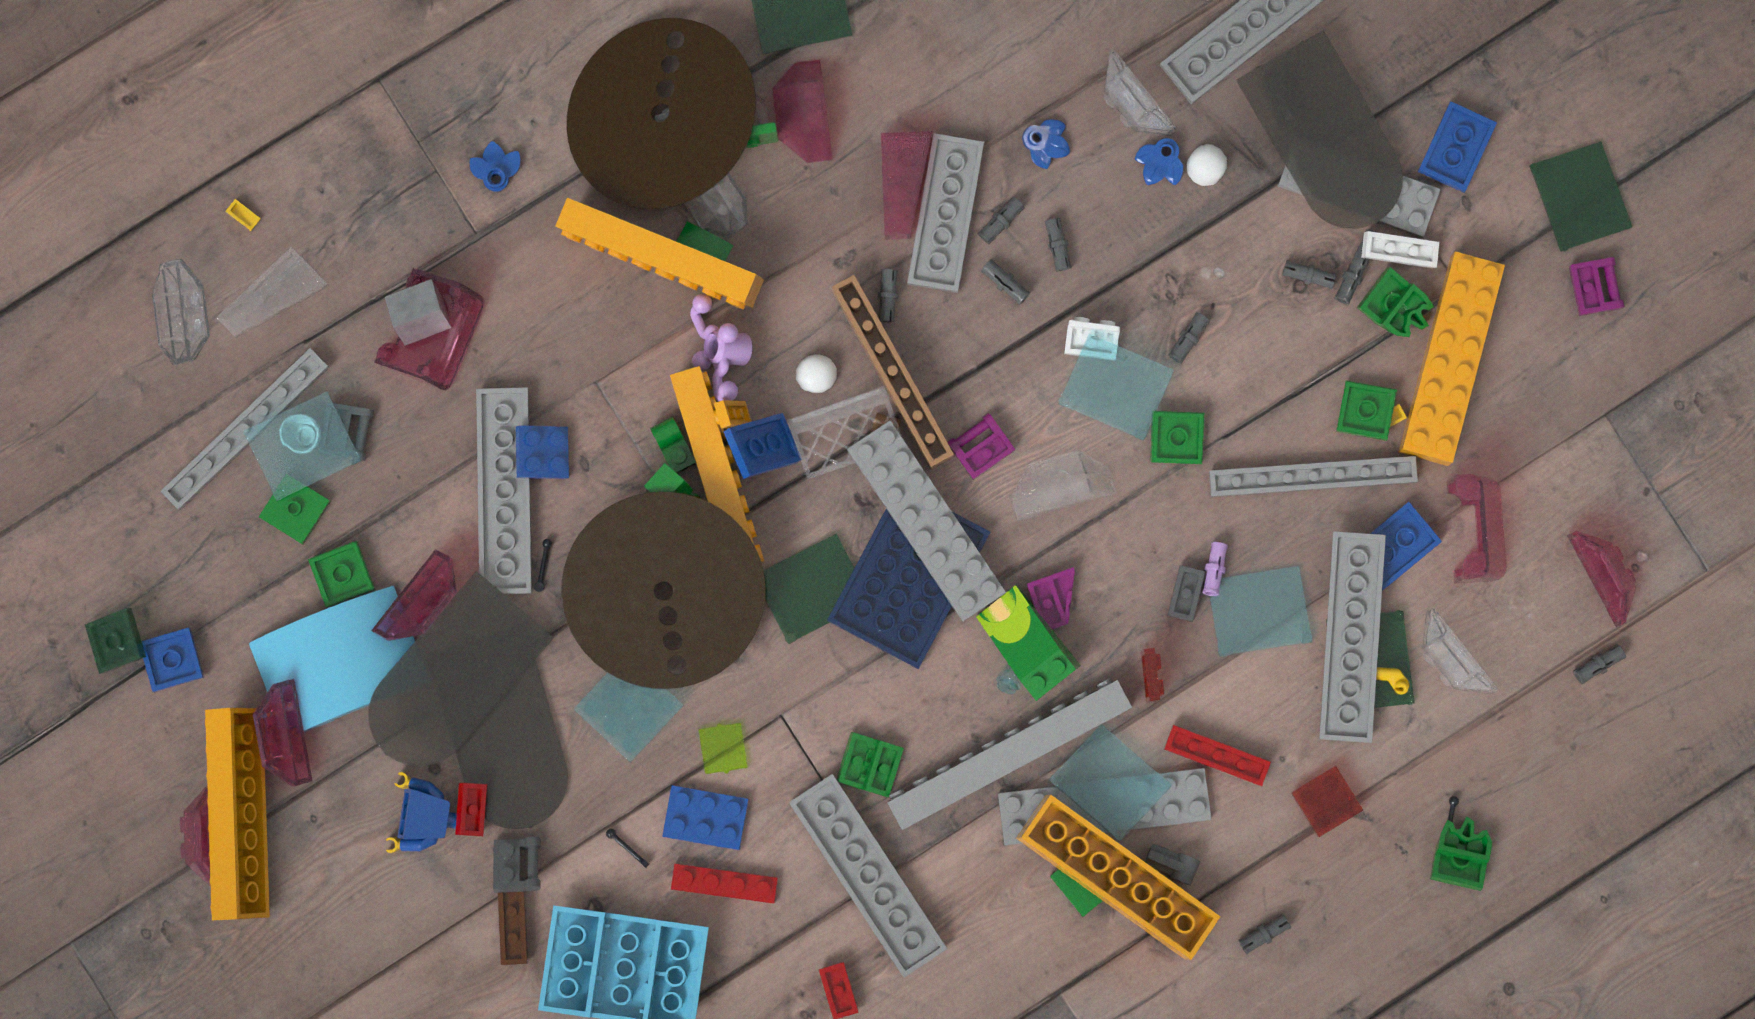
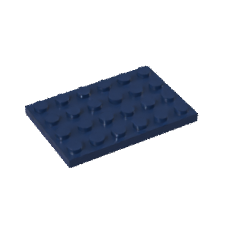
[827,509,991,669]

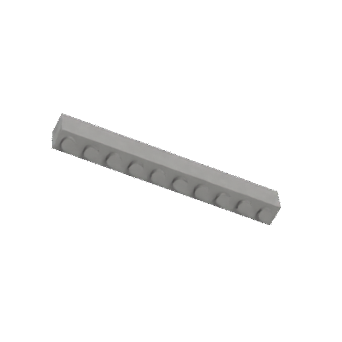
[887,678,1132,830]

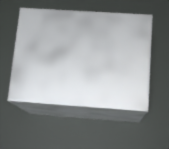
[385,279,451,345]

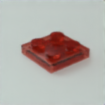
[1141,648,1164,704]
[1291,766,1363,837]

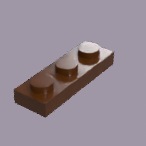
[498,892,528,965]

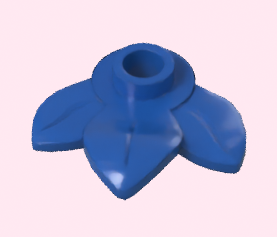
[1022,119,1070,169]
[1135,138,1183,185]
[470,141,521,192]

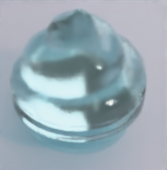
[996,667,1022,694]

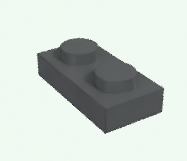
[1167,565,1205,622]

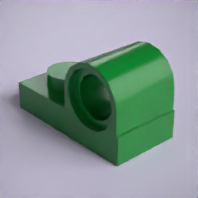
[650,416,696,473]

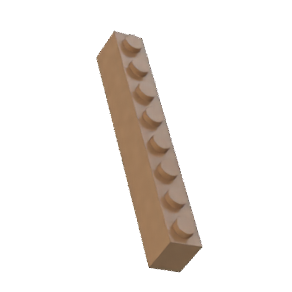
[832,275,954,470]

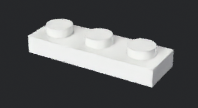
[1361,231,1439,268]

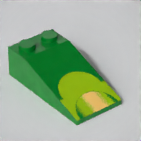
[976,585,1081,701]

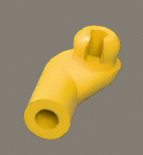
[1376,667,1410,695]

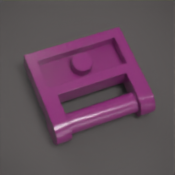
[1569,257,1625,316]
[947,413,1015,480]

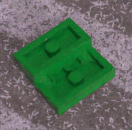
[676,221,734,261]
[836,732,904,798]

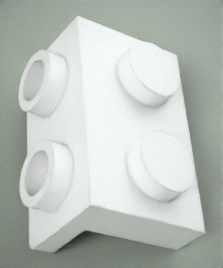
[1064,317,1120,361]

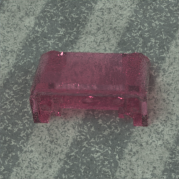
[374,268,484,390]
[1447,474,1506,584]

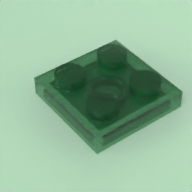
[85,608,146,674]

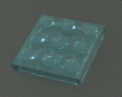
[574,673,684,763]

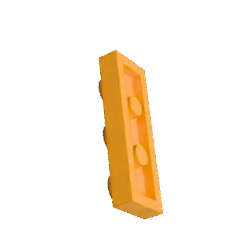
[713,400,752,428]

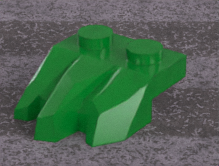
[1356,267,1434,337]
[1430,816,1492,891]

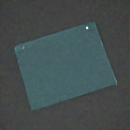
[1058,333,1174,441]
[243,391,362,501]
[1210,566,1312,657]
[1049,724,1172,842]

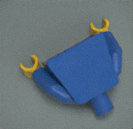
[386,772,457,853]

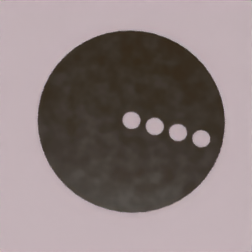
[567,18,756,209]
[561,491,766,689]

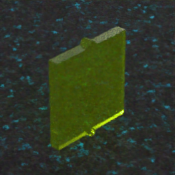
[698,723,748,774]

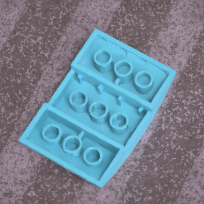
[249,586,431,740]
[538,905,709,1019]

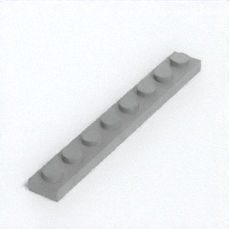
[161,348,329,510]
[1209,456,1418,497]

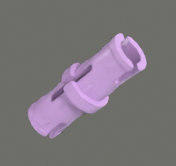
[1202,542,1228,596]

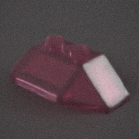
[772,60,832,163]
[1567,531,1636,627]
[371,549,457,641]
[253,679,313,786]
[180,786,211,887]

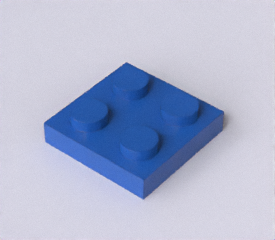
[516,426,569,479]
[139,627,204,692]

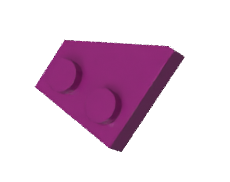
[1027,567,1075,630]

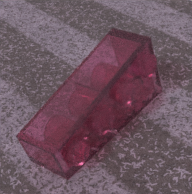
[881,131,932,240]

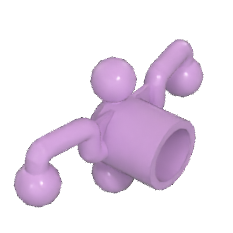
[690,293,752,402]

